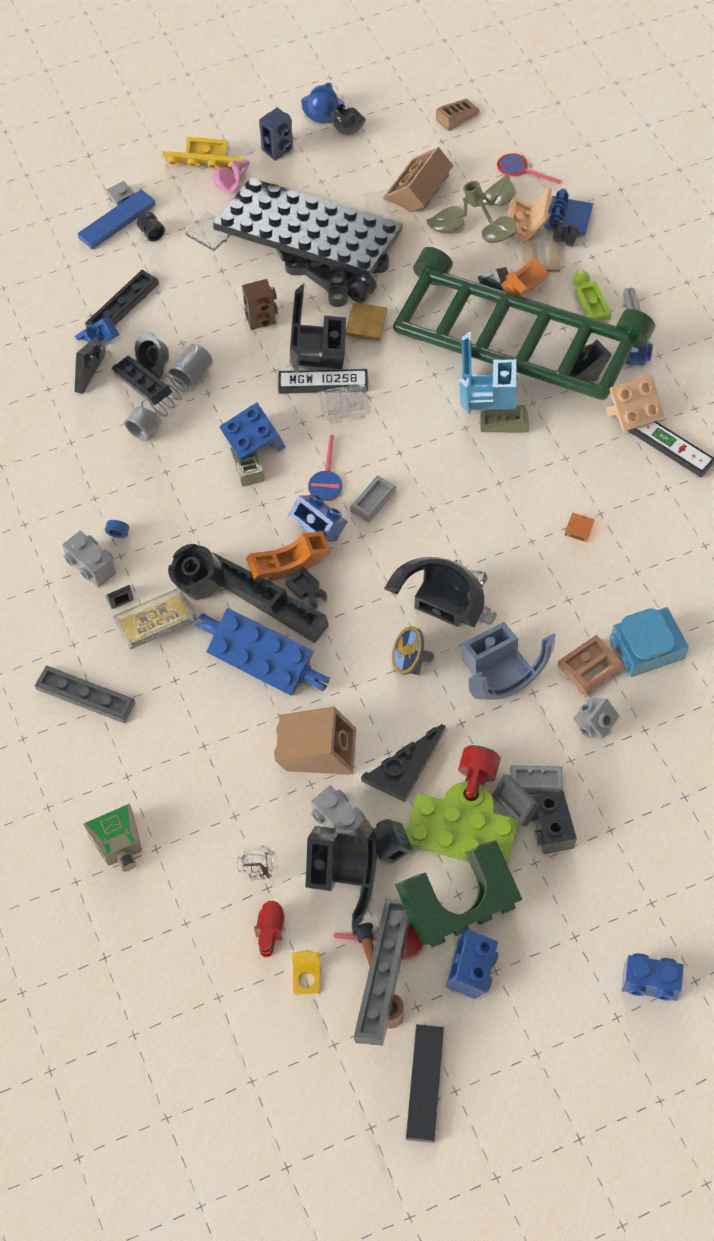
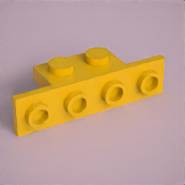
[162,137,245,170]

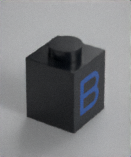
[374,819,413,863]

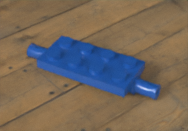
[196,608,330,696]

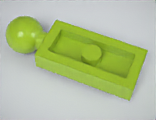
[573,270,612,321]

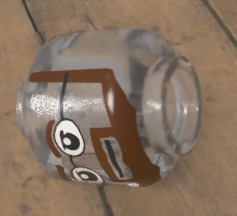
[237,845,278,881]

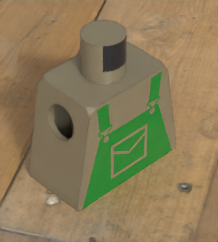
[83,803,142,872]

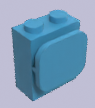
[609,607,689,677]

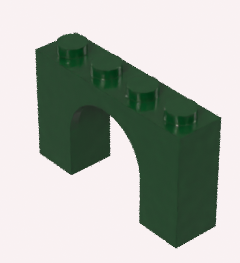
[395,840,523,948]

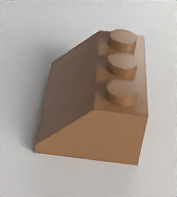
[383,147,453,212]

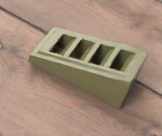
[480,404,529,433]
[230,447,264,486]

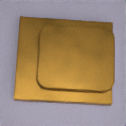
[346,302,387,341]

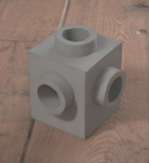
[573,697,620,738]

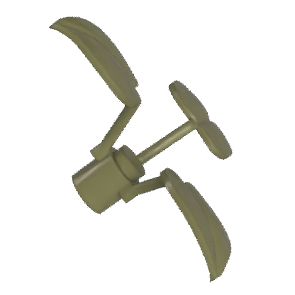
[426,174,517,243]

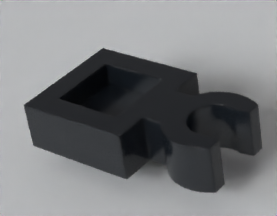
[285,567,327,609]

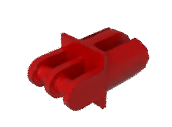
[254,900,285,958]

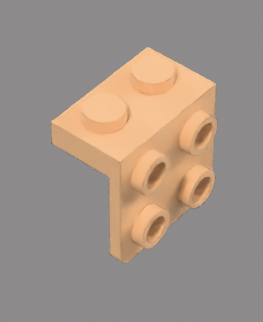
[507,187,553,242]

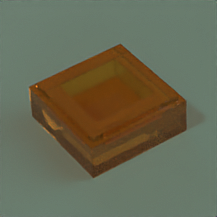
[565,512,595,542]

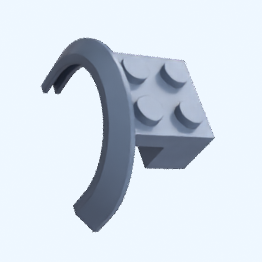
[462,622,556,700]

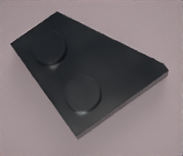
[74,336,106,394]

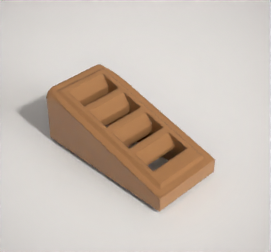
[436,98,480,131]

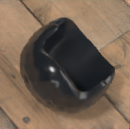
[331,103,366,135]

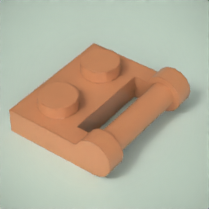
[557,635,625,697]

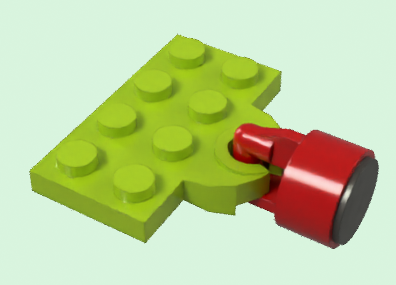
[406,745,518,865]

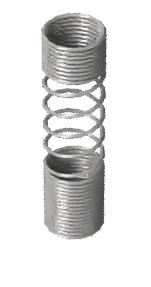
[124,344,213,441]

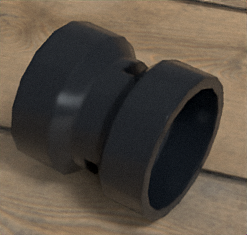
[137,212,166,242]
[552,220,579,247]
[347,275,377,304]

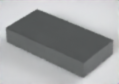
[492,774,539,826]

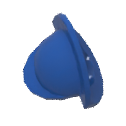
[301,82,345,124]

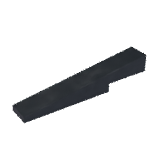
[211,551,329,643]

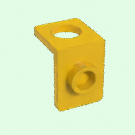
[292,950,320,995]

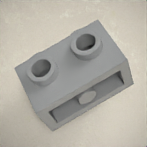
[62,530,116,588]
[311,785,366,831]

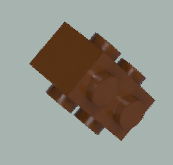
[242,279,278,330]

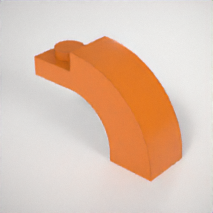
[501,257,550,297]
[246,531,331,581]

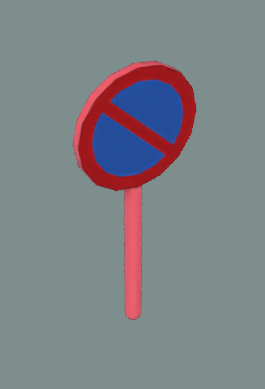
[497,153,561,184]

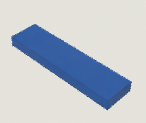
[77,189,156,249]

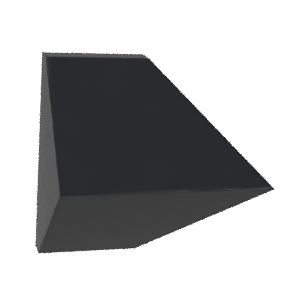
[570,339,612,381]

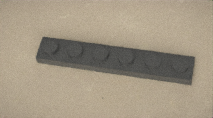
[354,899,410,1046]

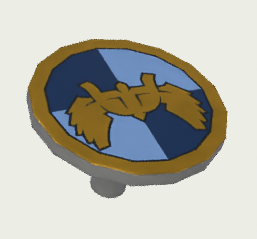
[392,626,434,675]

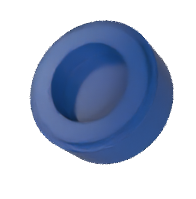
[105,520,130,538]

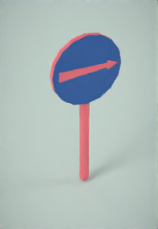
[308,434,342,502]

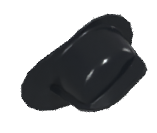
[135,332,169,379]

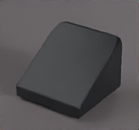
[105,585,134,609]

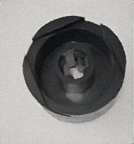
[168,544,225,600]

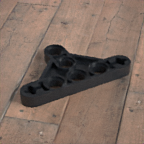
[284,253,389,307]

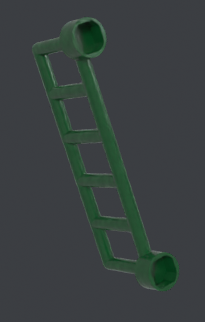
[393,247,656,400]

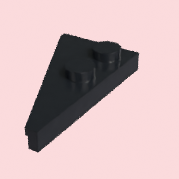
[361,724,446,802]

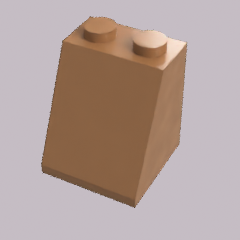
[274,706,356,775]

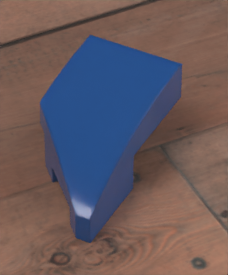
[74,316,120,344]

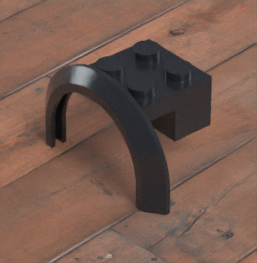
[290,284,346,372]
[384,557,485,628]
[305,819,377,929]

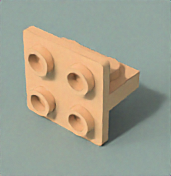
[606,374,664,431]

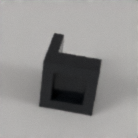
[477,267,509,290]

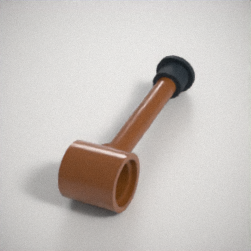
[352,922,404,1029]

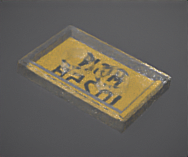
[113,588,198,650]

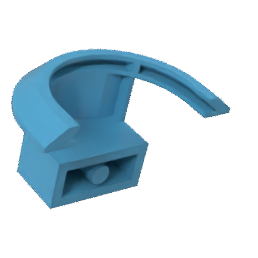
[459,332,517,414]

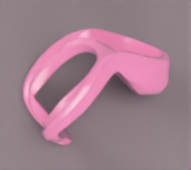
[212,160,250,192]

